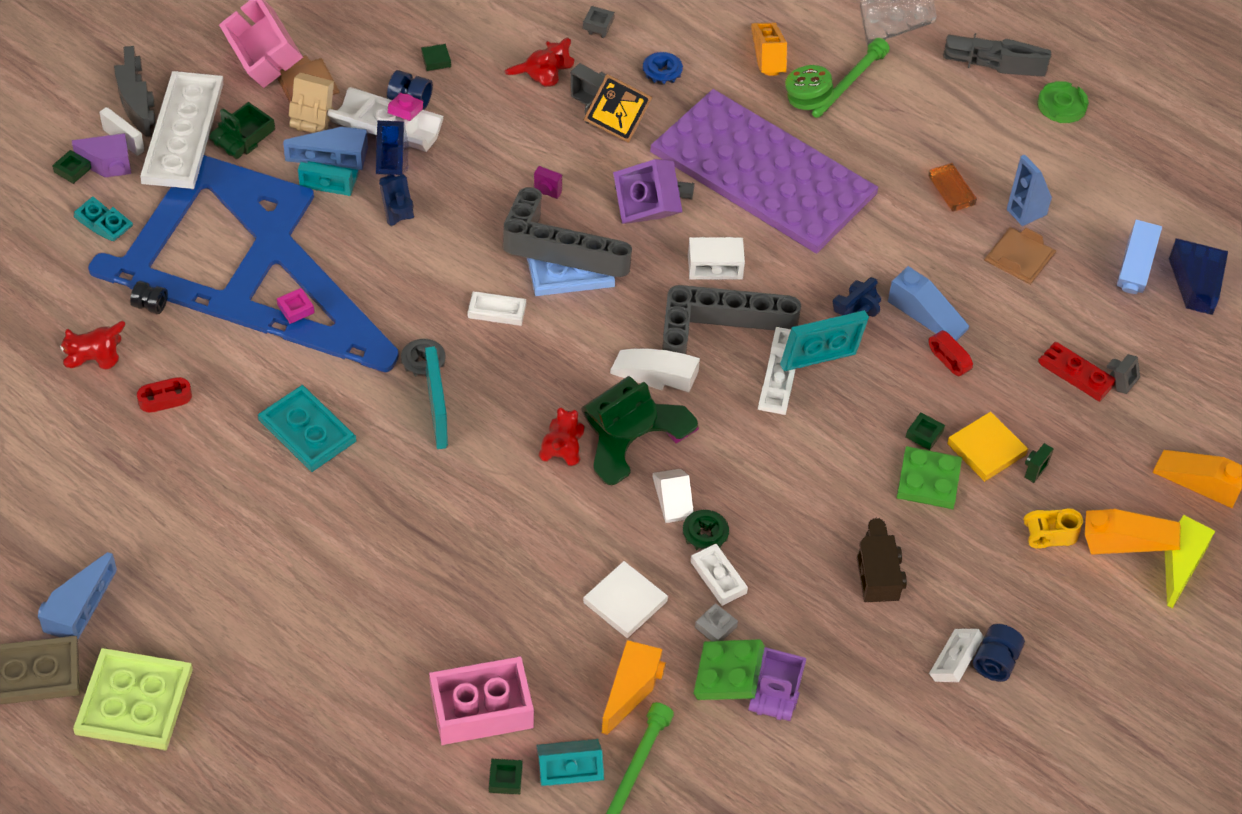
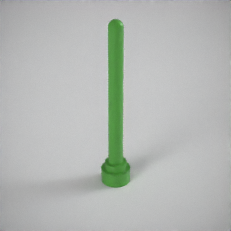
[812,38,890,118]
[606,702,674,814]

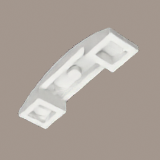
[758,327,796,415]

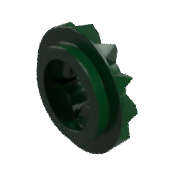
[682,510,729,551]

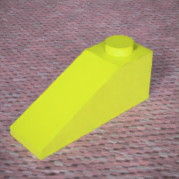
[1165,515,1215,608]

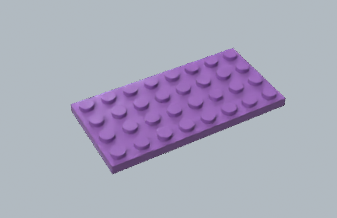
[650,89,878,254]

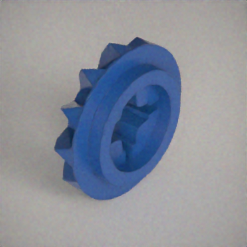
[643,52,683,84]

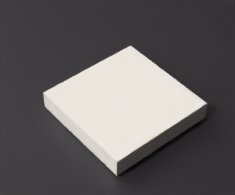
[583,561,668,638]

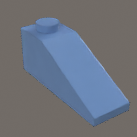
[283,127,368,170]
[1006,154,1052,226]
[888,266,969,341]
[38,552,117,639]

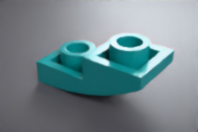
[74,196,133,242]

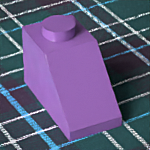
[72,133,131,178]

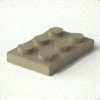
[0,636,80,704]

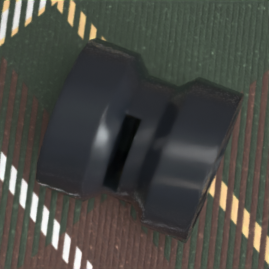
[130,281,168,315]

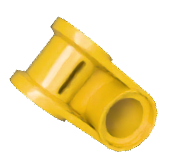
[1023,508,1083,549]

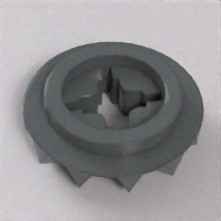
[401,339,446,377]

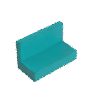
[298,161,359,196]
[536,739,604,786]

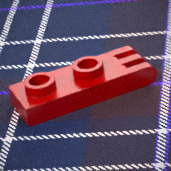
[1038,342,1116,402]

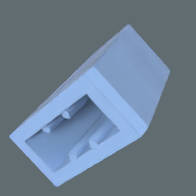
[1116,220,1162,294]

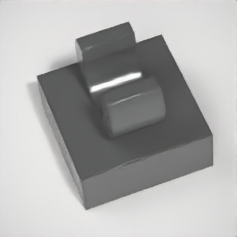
[583,6,615,38]
[1107,354,1140,394]

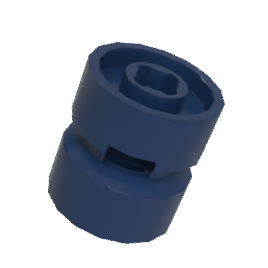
[387,70,433,110]
[973,624,1025,682]

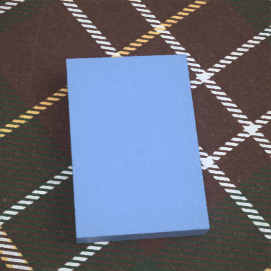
[527,258,615,296]

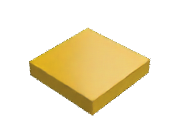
[947,411,1028,482]

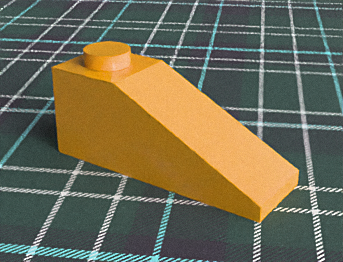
[751,23,787,76]
[1152,450,1242,508]
[1085,509,1181,555]
[602,640,666,735]

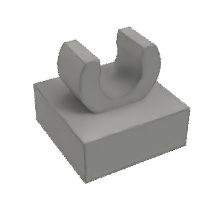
[695,603,738,641]

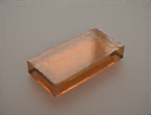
[928,163,977,212]

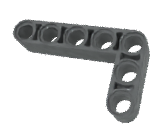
[502,187,632,277]
[662,285,801,354]

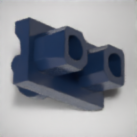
[379,174,414,227]
[832,277,881,317]

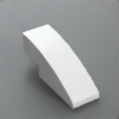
[610,349,700,392]

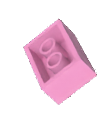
[429,656,534,745]

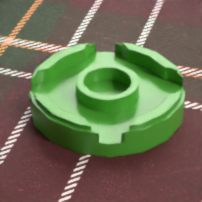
[1037,81,1089,123]

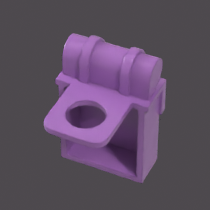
[748,647,806,721]

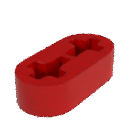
[929,330,973,376]
[137,377,192,413]

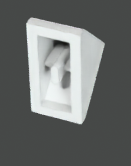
[652,469,694,523]

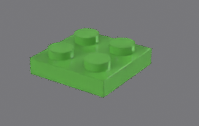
[897,446,962,509]
[693,639,765,700]

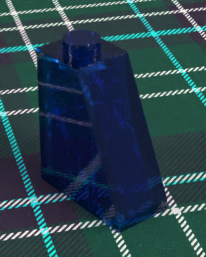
[376,120,409,175]
[1169,238,1228,315]

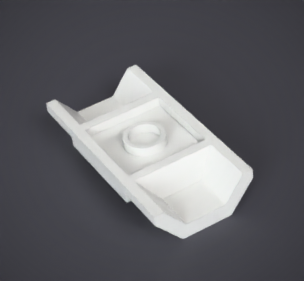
[327,87,443,152]

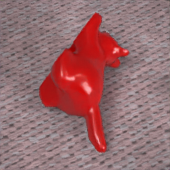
[505,38,575,87]
[60,321,125,370]
[538,407,585,466]

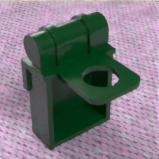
[209,102,275,159]

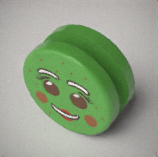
[785,65,834,110]

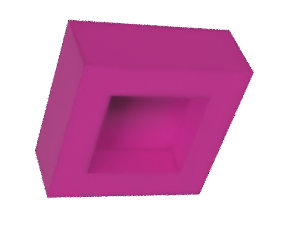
[388,93,423,121]
[277,288,315,324]

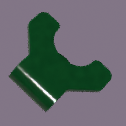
[581,376,698,485]

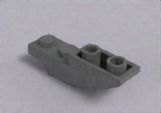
[114,46,156,137]

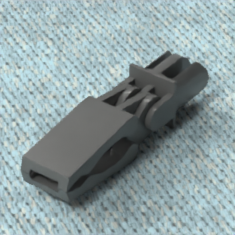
[943,33,1052,77]

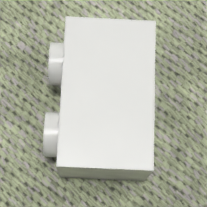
[688,237,745,279]

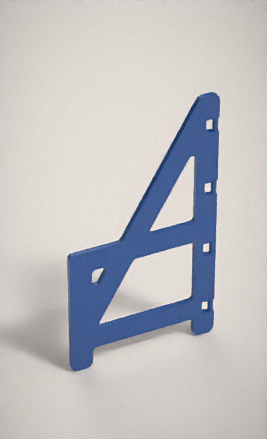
[88,155,399,372]

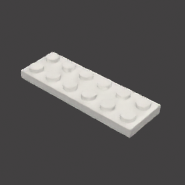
[140,71,224,189]

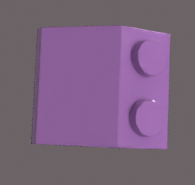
[613,159,682,224]

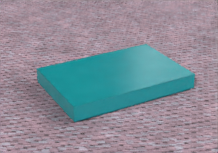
[780,310,869,371]
[425,346,448,449]
[258,384,357,473]

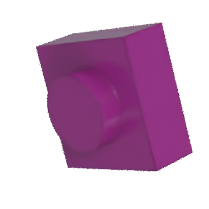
[534,166,562,199]

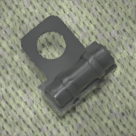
[570,63,606,124]

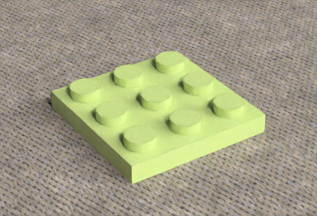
[73,648,193,750]

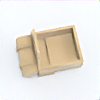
[289,73,334,133]

